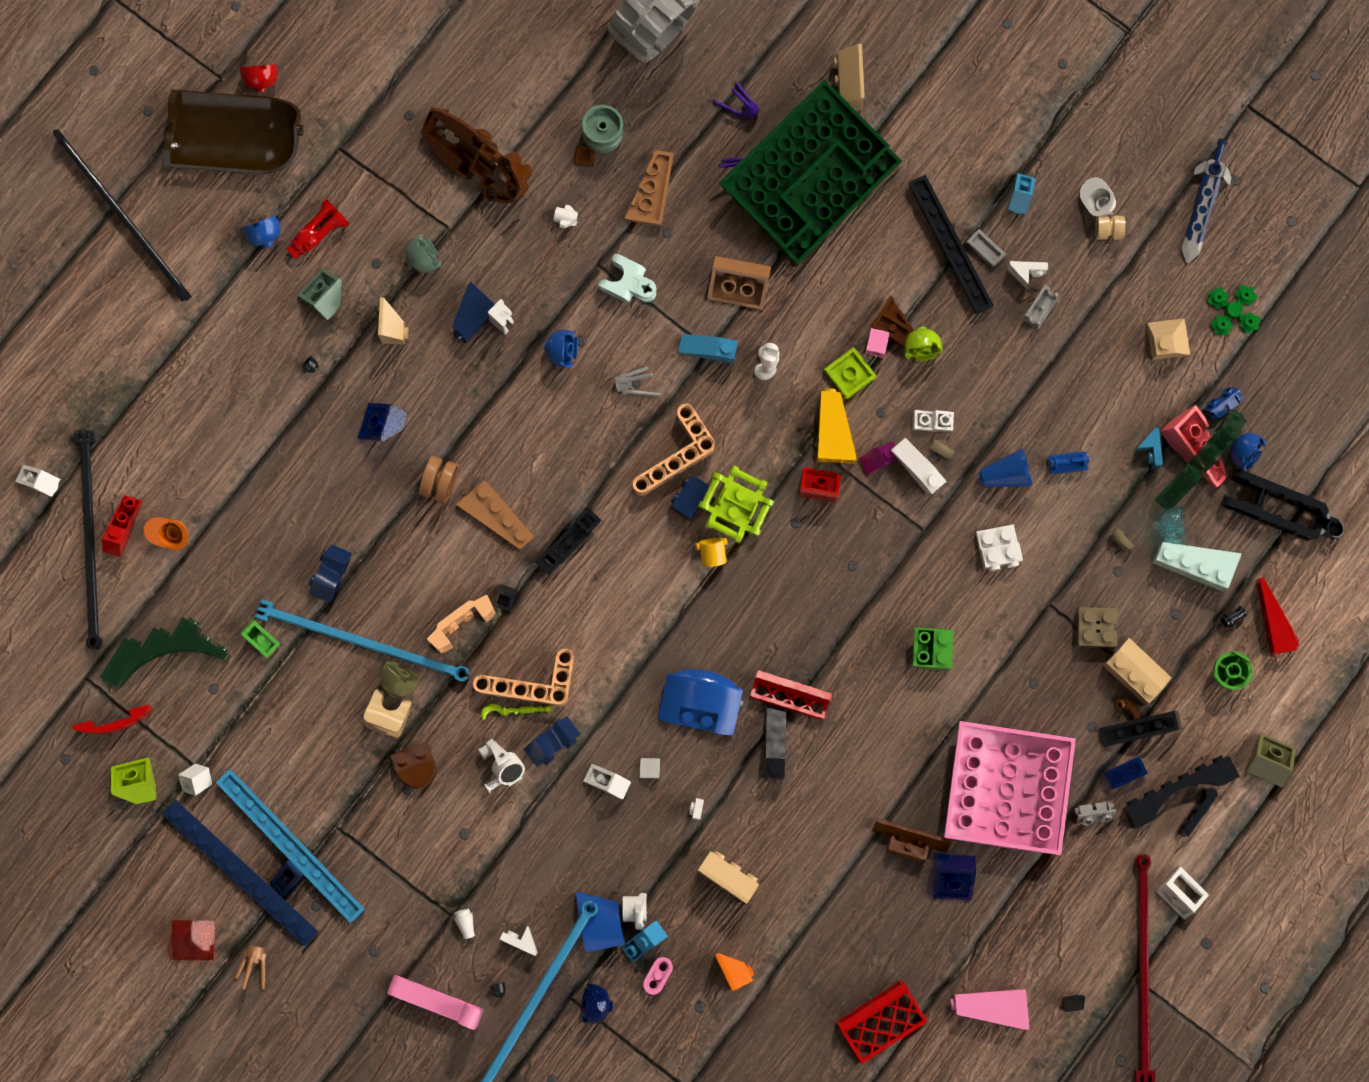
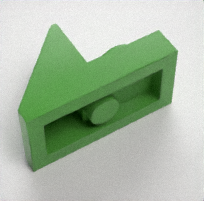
[240,619,280,658]

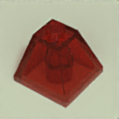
[171,920,216,960]

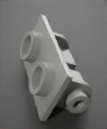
[1074,801,1116,826]

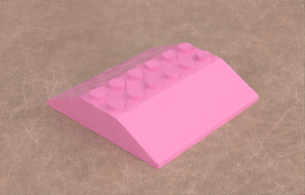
[944,721,1076,855]

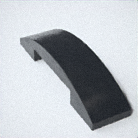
[535,507,602,576]

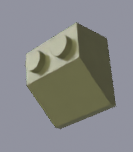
[1247,733,1296,788]

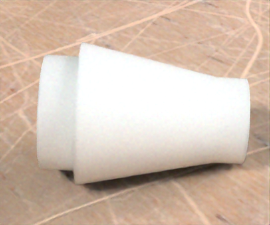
[454,908,475,939]

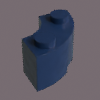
[309,544,352,603]
[523,716,581,767]

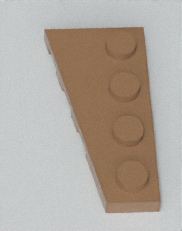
[624,150,674,227]
[456,480,535,550]

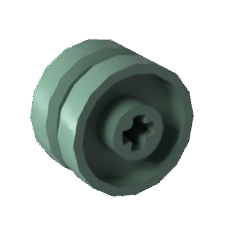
[582,105,623,154]

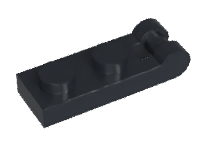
[1179,788,1218,837]

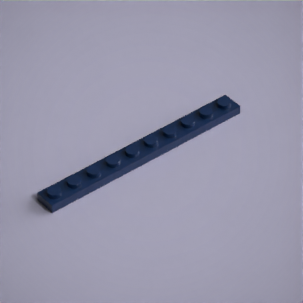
[162,799,319,946]

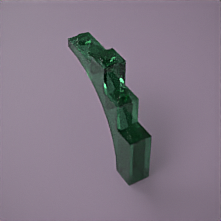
[1154,409,1247,512]
[100,617,231,689]

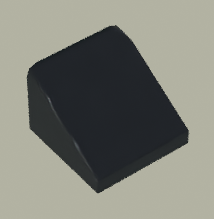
[493,584,518,612]
[1062,995,1085,1012]

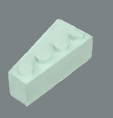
[1152,542,1242,592]

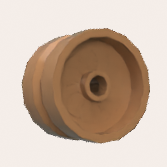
[419,456,459,504]

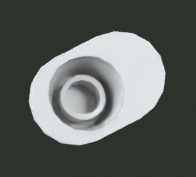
[1080,177,1116,217]

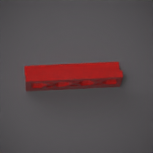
[749,670,832,721]

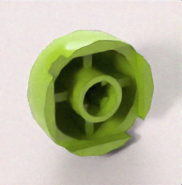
[904,327,943,361]

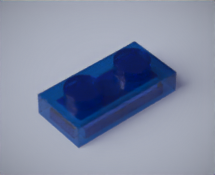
[1104,756,1148,790]

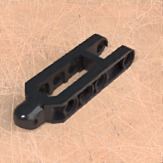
[1221,469,1345,541]

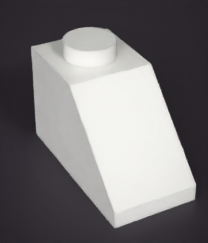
[15,465,60,497]
[584,764,631,800]

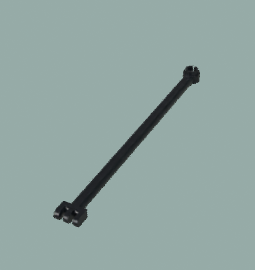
[53,129,192,302]
[74,430,103,650]

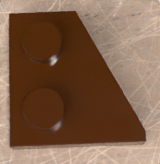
[871,296,914,347]

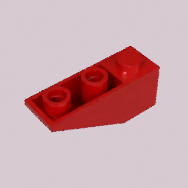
[102,495,142,558]

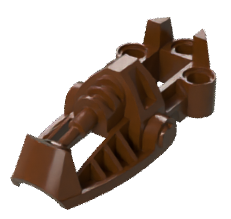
[421,107,532,203]

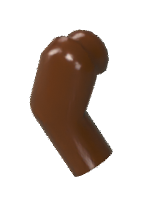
[1115,698,1142,720]

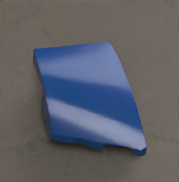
[576,892,625,952]

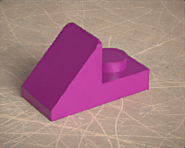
[859,441,898,476]

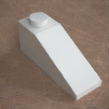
[891,438,946,494]

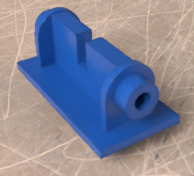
[1202,387,1243,421]
[1048,451,1089,475]

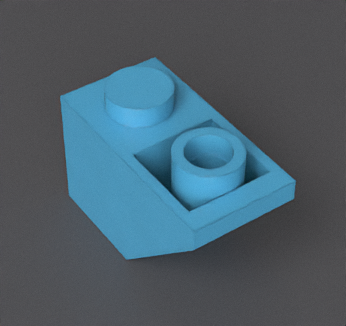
[621,920,668,963]

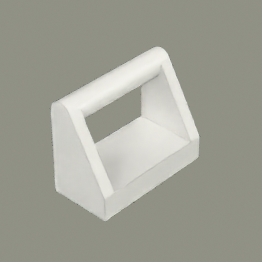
[1156,867,1209,919]

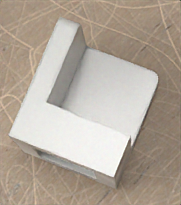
[178,764,212,796]

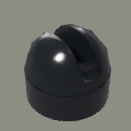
[302,356,319,373]
[489,982,506,998]

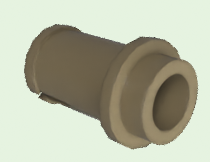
[929,439,955,461]
[1110,528,1134,553]

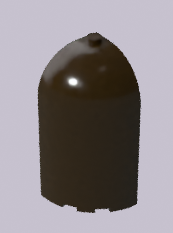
[162,89,304,174]

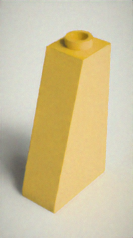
[817,389,856,464]

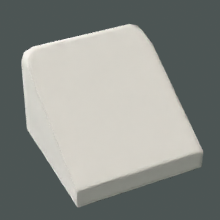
[640,758,660,779]

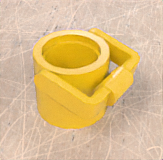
[694,537,728,567]

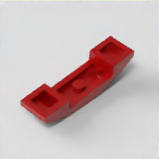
[72,705,153,734]

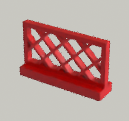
[835,980,928,1064]

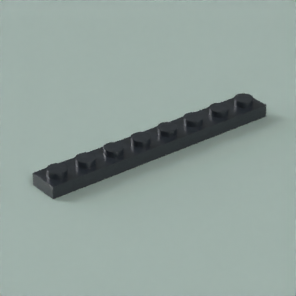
[908,174,994,315]

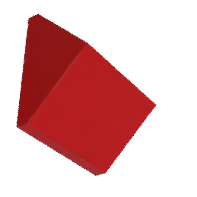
[799,467,841,503]

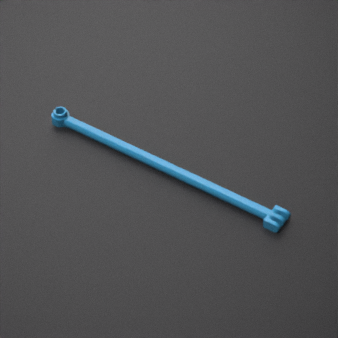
[254,599,470,682]
[481,901,598,1082]

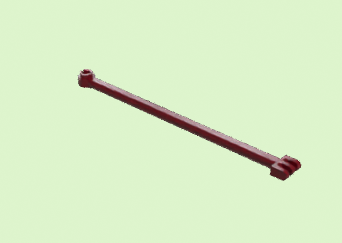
[1135,854,1156,1082]

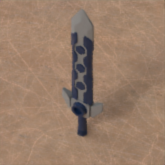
[1181,138,1232,263]

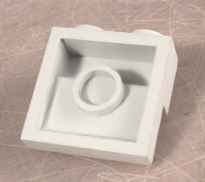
[976,524,1023,572]

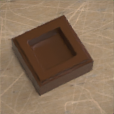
[575,146,594,167]

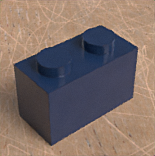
[671,475,709,521]

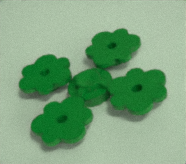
[1207,285,1260,336]

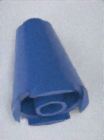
[978,449,1033,487]

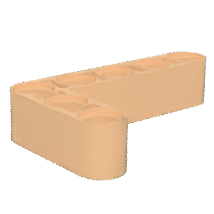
[633,404,715,496]
[473,649,574,706]

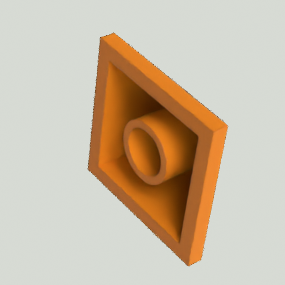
[714,953,754,991]

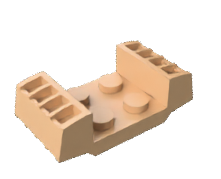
[427,595,496,654]

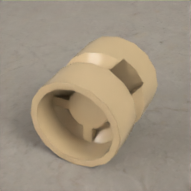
[1095,215,1125,240]

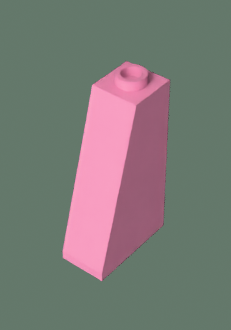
[950,989,1029,1030]

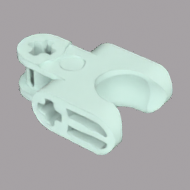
[597,254,657,303]

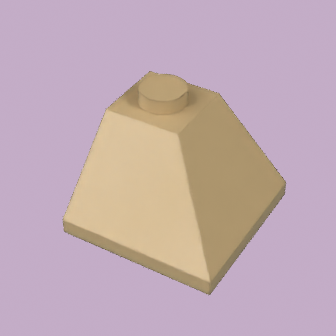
[378,298,409,344]
[1147,318,1190,360]

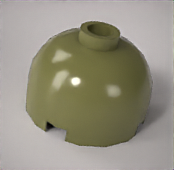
[380,661,419,698]

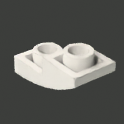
[912,410,954,432]

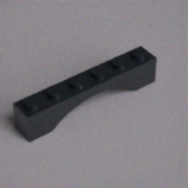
[1123,755,1240,829]

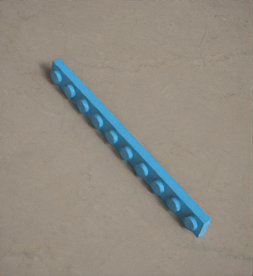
[216,769,365,923]

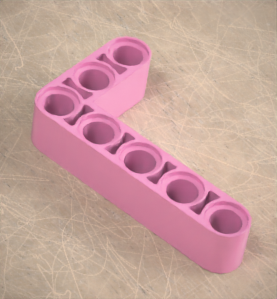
[387,975,484,1029]

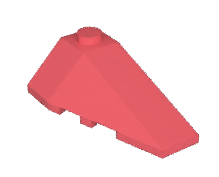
[1160,405,1228,488]

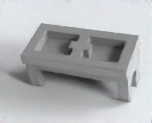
[1022,284,1059,330]

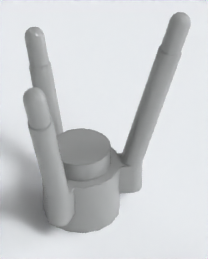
[615,367,661,397]

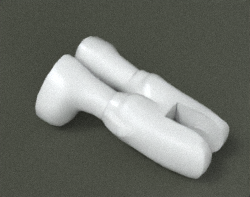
[754,343,779,380]

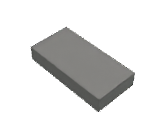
[966,229,1006,269]

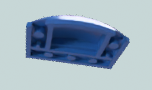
[658,669,743,736]

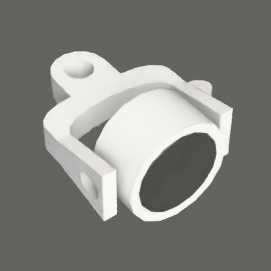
[478,739,525,793]

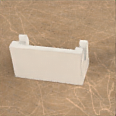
[488,299,514,335]

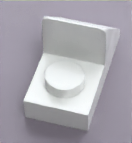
[1008,261,1048,288]
[500,926,538,956]

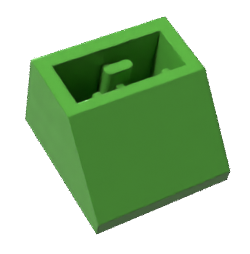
[913,628,954,671]

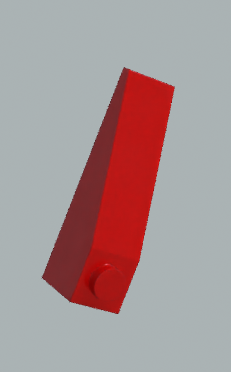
[1256,577,1299,656]

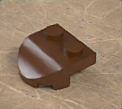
[391,741,437,789]

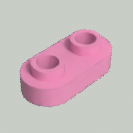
[643,957,673,995]

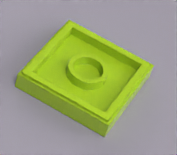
[823,347,877,400]

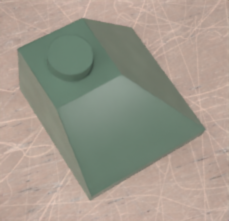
[298,268,342,320]

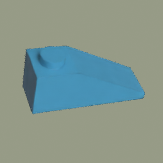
[678,334,738,364]

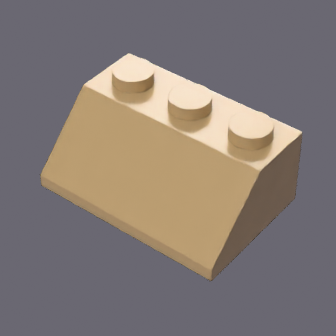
[834,44,865,110]
[1103,638,1171,705]
[697,851,759,905]

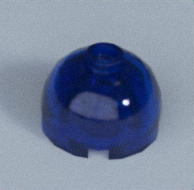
[581,983,613,1024]

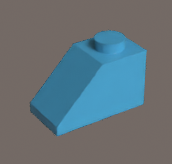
[1008,173,1036,214]

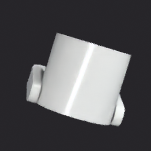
[623,893,647,930]

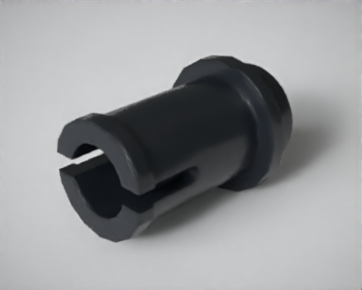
[1221,606,1247,628]

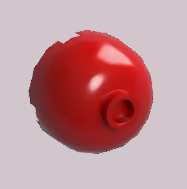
[239,64,278,93]

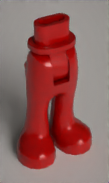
[286,199,350,259]

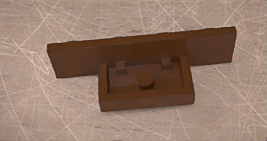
[872,818,952,864]

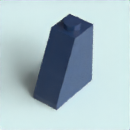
[452,282,495,343]

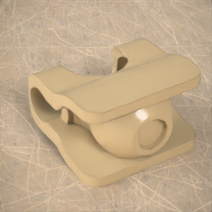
[364,689,412,738]

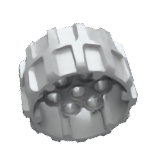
[607,0,699,63]

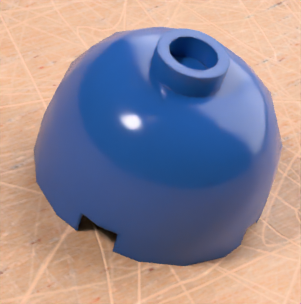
[241,216,281,249]
[544,330,578,368]
[1230,433,1266,471]

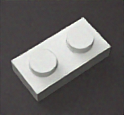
[689,798,704,821]

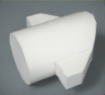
[554,205,578,228]

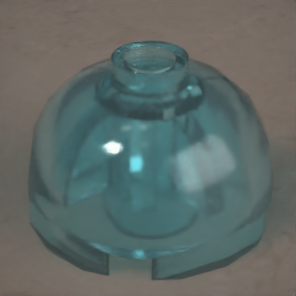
[1155,507,1186,545]

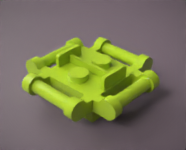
[698,465,774,543]

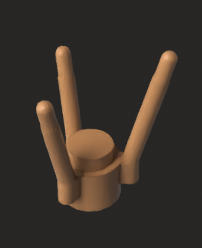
[234,945,266,990]

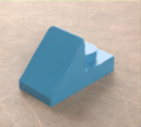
[1135,428,1163,469]

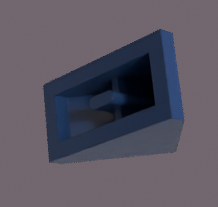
[270,861,305,897]

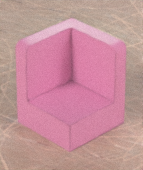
[865,328,889,358]

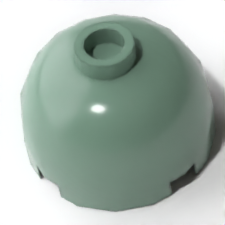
[405,234,441,273]

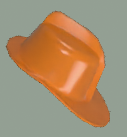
[144,517,189,550]

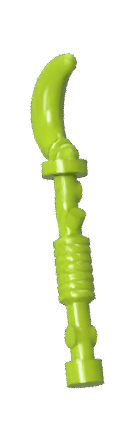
[481,703,551,720]

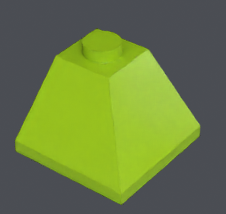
[111,758,156,804]

